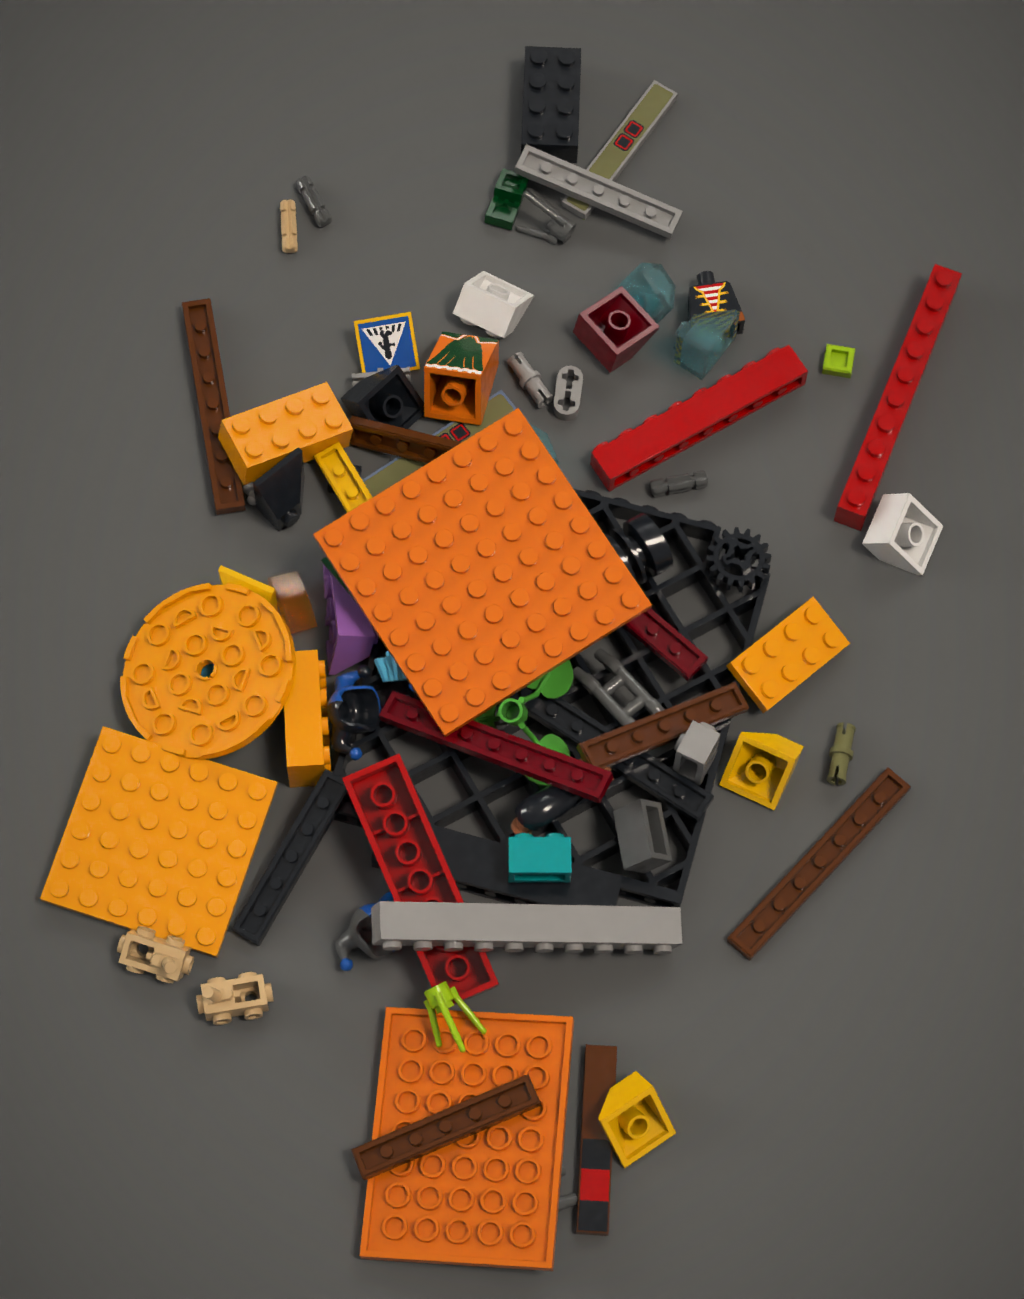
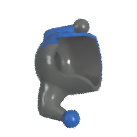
[335,892,395,971]

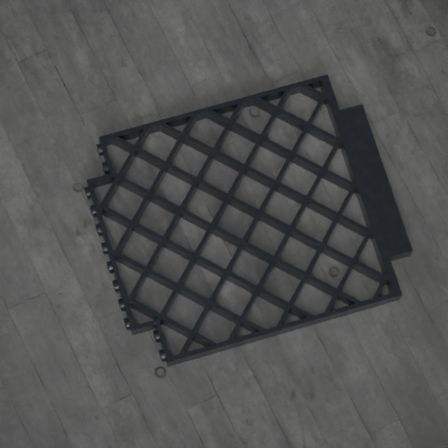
[333,489,770,907]

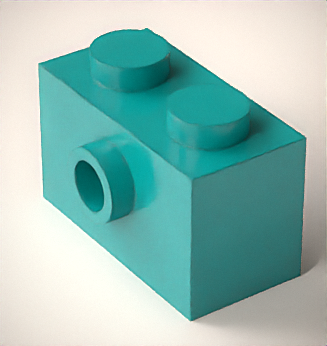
[508,833,572,882]

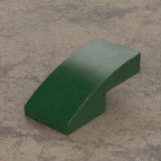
[484,168,529,230]

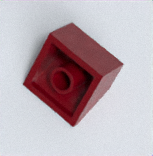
[573,286,660,373]

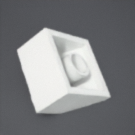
[453,271,534,338]
[862,493,943,576]

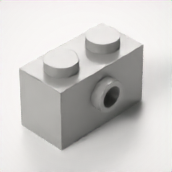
[673,720,720,786]

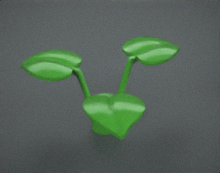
[474,659,574,786]

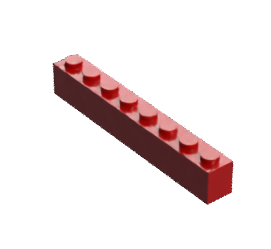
[590,345,808,492]

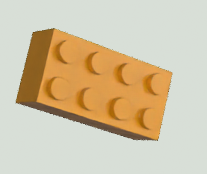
[218,382,353,485]
[284,650,331,788]

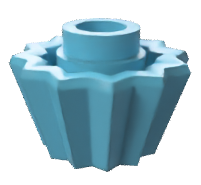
[374,651,407,682]

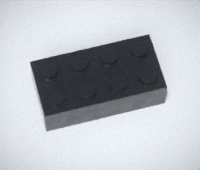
[521,46,581,163]

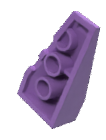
[323,555,378,675]

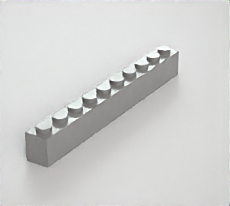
[371,901,682,955]

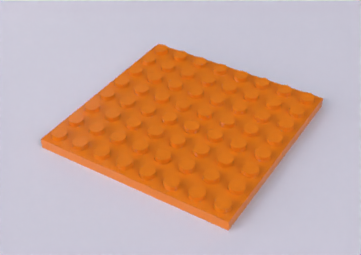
[313,408,652,737]

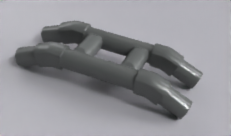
[573,648,664,726]

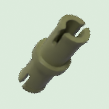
[827,722,856,785]

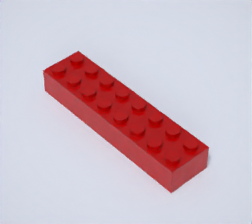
[342,753,500,1005]

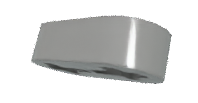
[553,365,583,421]

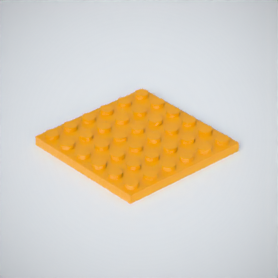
[40,726,278,958]

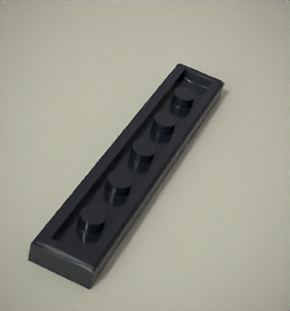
[231,769,348,946]

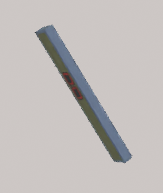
[363,389,517,497]

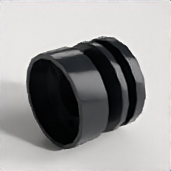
[604,512,673,585]

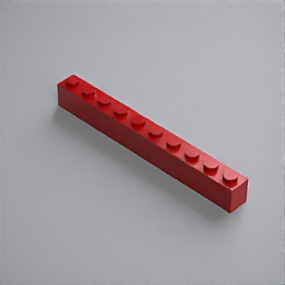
[834,264,962,531]

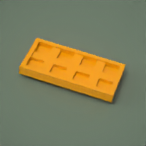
[726,596,850,713]

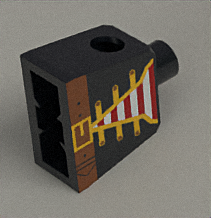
[688,271,745,341]

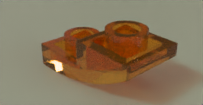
[268,571,318,634]

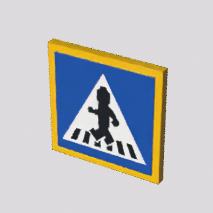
[353,311,420,373]

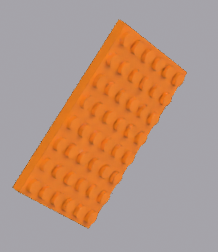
[359,1007,574,1271]

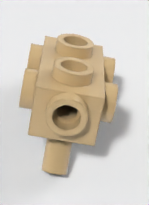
[117,926,194,983]
[196,972,274,1025]

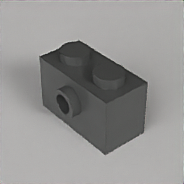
[613,799,672,873]

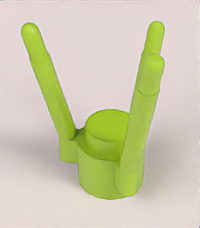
[423,981,487,1053]

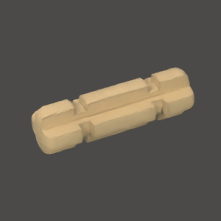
[280,199,298,254]

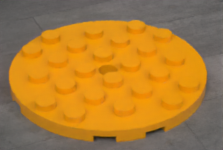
[120,583,296,759]

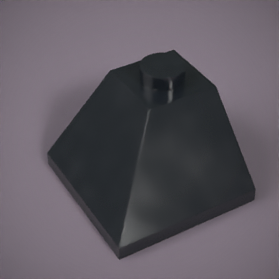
[340,365,424,429]
[253,447,305,532]

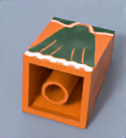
[424,332,499,425]

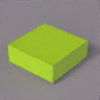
[822,344,855,378]

